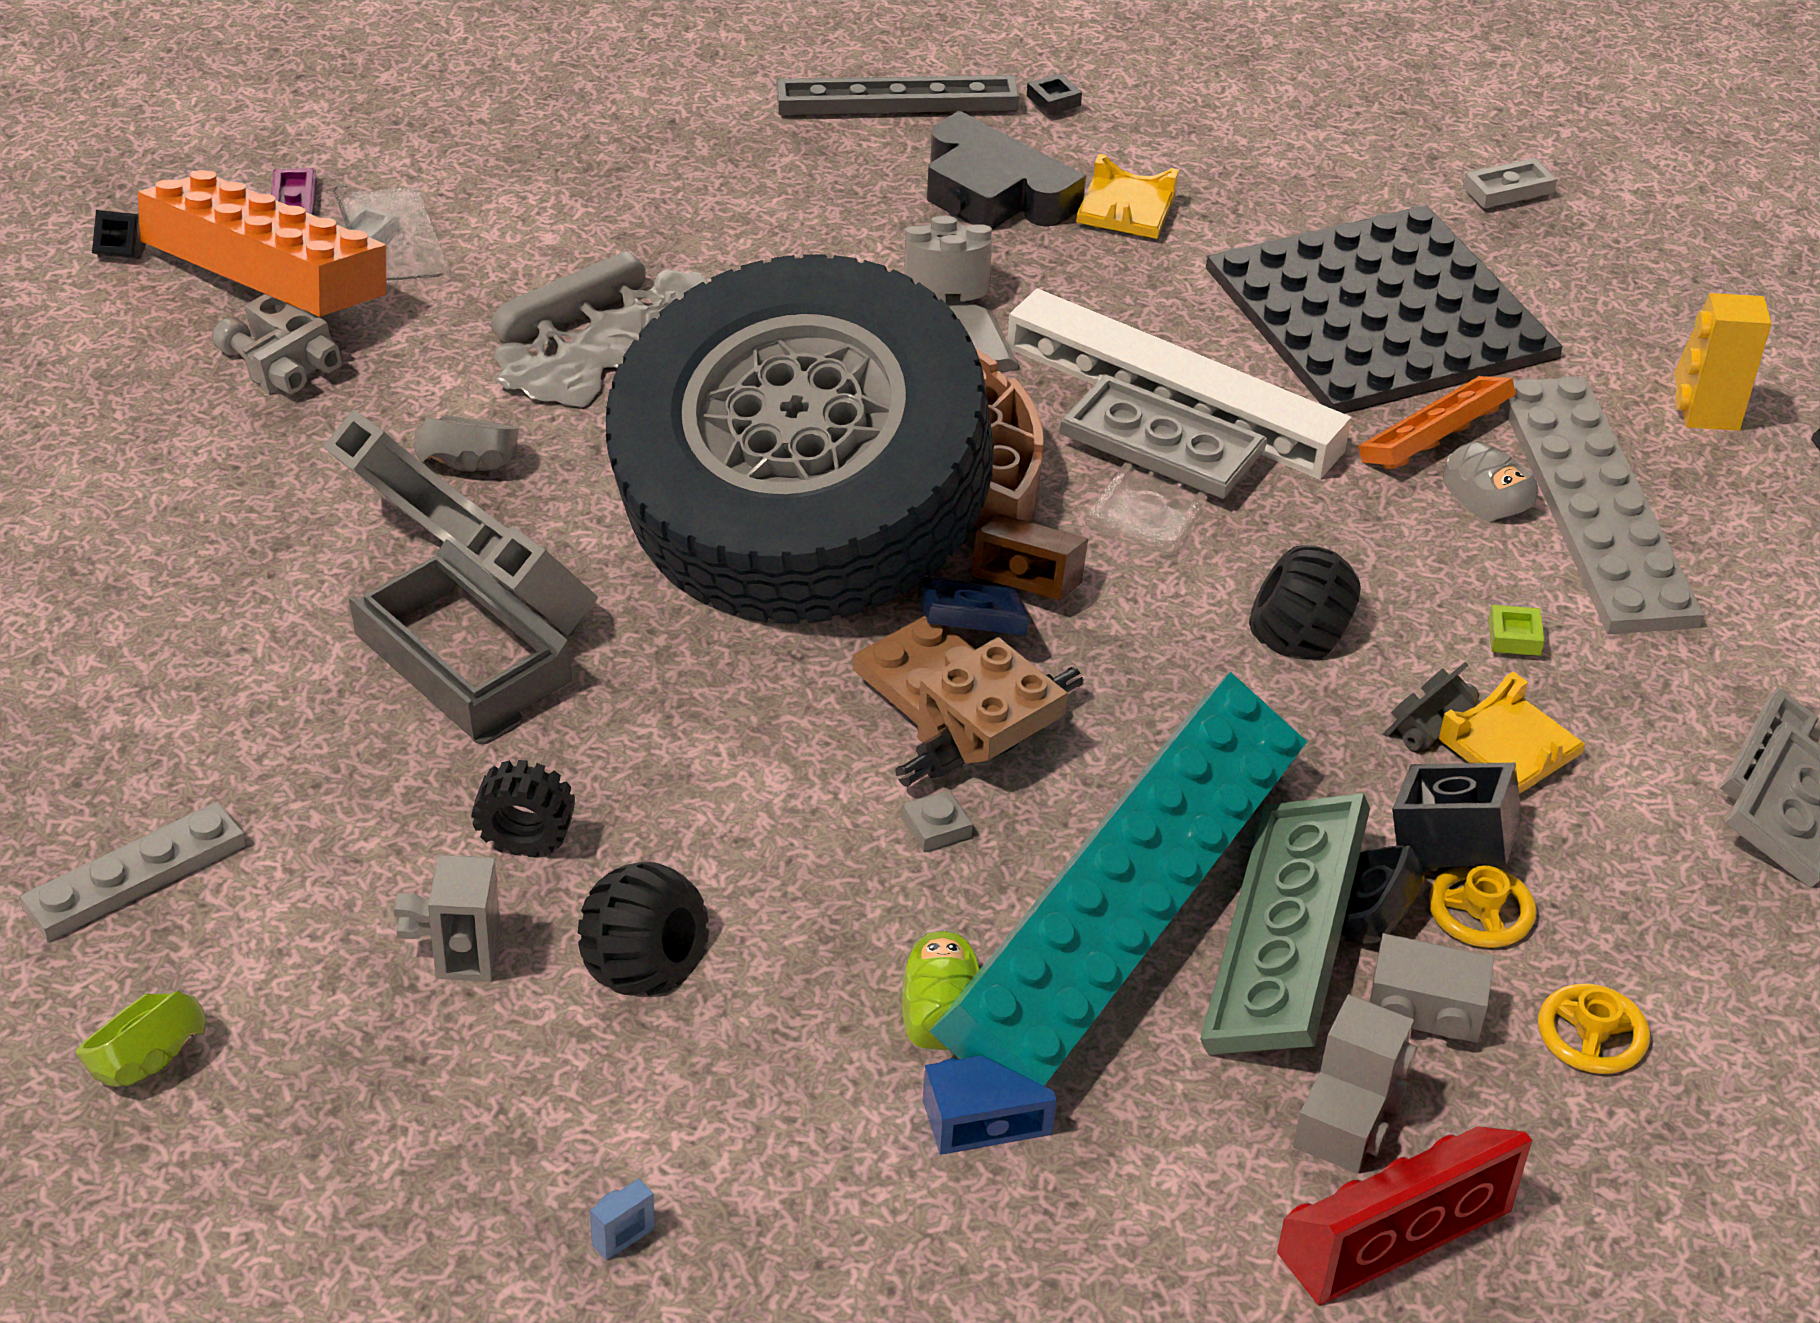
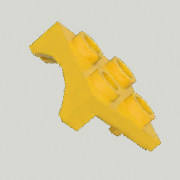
[1076,154,1179,239]
[1439,671,1585,794]

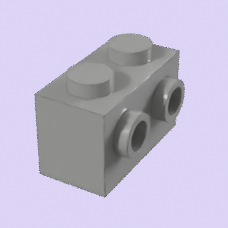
[1369,933,1494,1043]

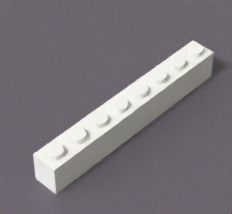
[1007,288,1351,480]

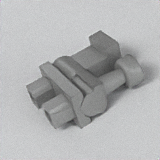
[212,294,342,395]

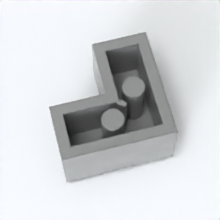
[1293,994,1418,1174]

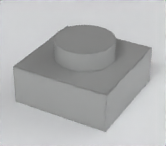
[902,789,973,852]

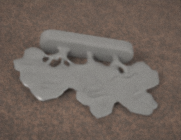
[491,252,709,407]

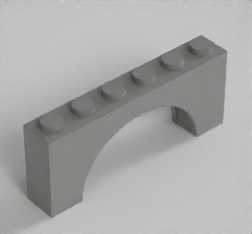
[323,409,598,636]

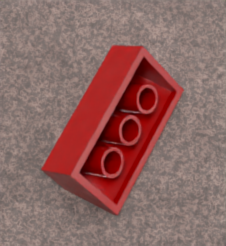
[1277,1126,1533,1306]

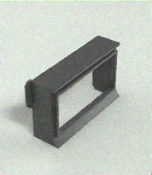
[349,539,572,745]

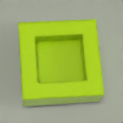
[1488,604,1544,656]

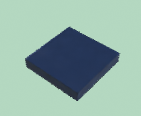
[918,577,1029,636]

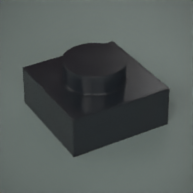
[1026,73,1082,116]

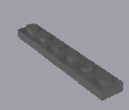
[776,75,1019,115]

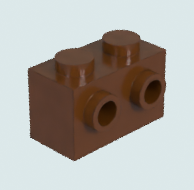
[971,514,1088,600]

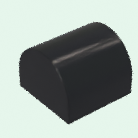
[92,210,146,259]

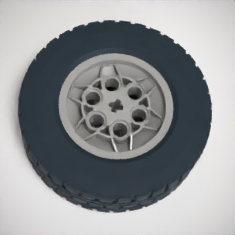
[606,254,994,624]

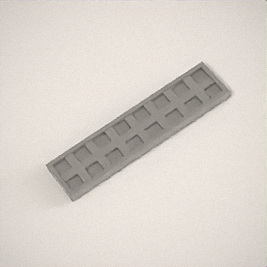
[1501,376,1704,634]

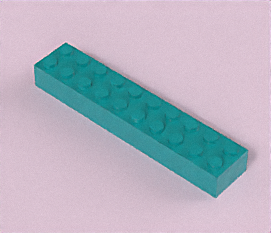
[929,671,1308,1086]

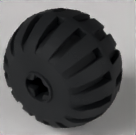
[1249,545,1361,659]
[578,862,709,996]

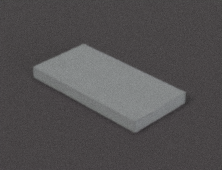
[1060,374,1267,499]

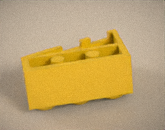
[1674,293,1772,431]

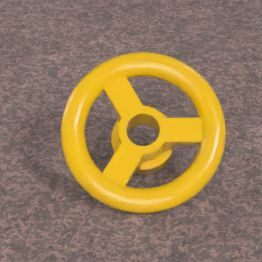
[1428,866,1537,948]
[1538,983,1650,1074]

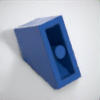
[923,1055,1057,1155]

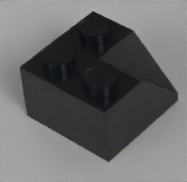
[1392,762,1522,872]

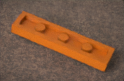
[1358,376,1516,469]

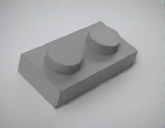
[1463,158,1557,208]

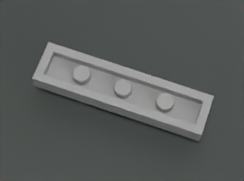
[19,802,246,942]

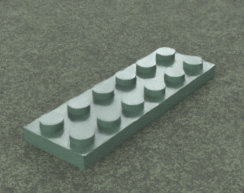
[1200,793,1370,1055]

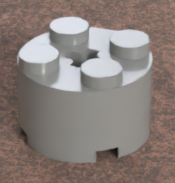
[904,216,992,302]

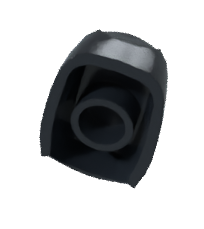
[1341,846,1424,944]

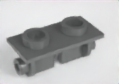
[1383,662,1479,750]

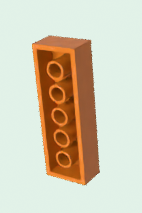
[138,170,386,317]

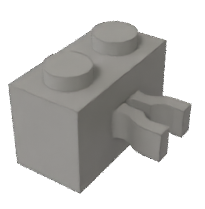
[394,855,501,982]

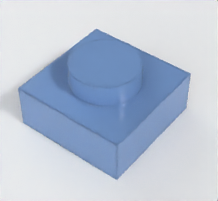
[590,1178,655,1261]

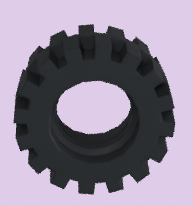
[471,760,575,858]

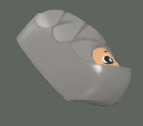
[413,415,519,472]
[1443,441,1538,523]

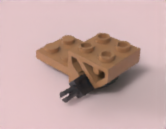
[853,616,1083,787]

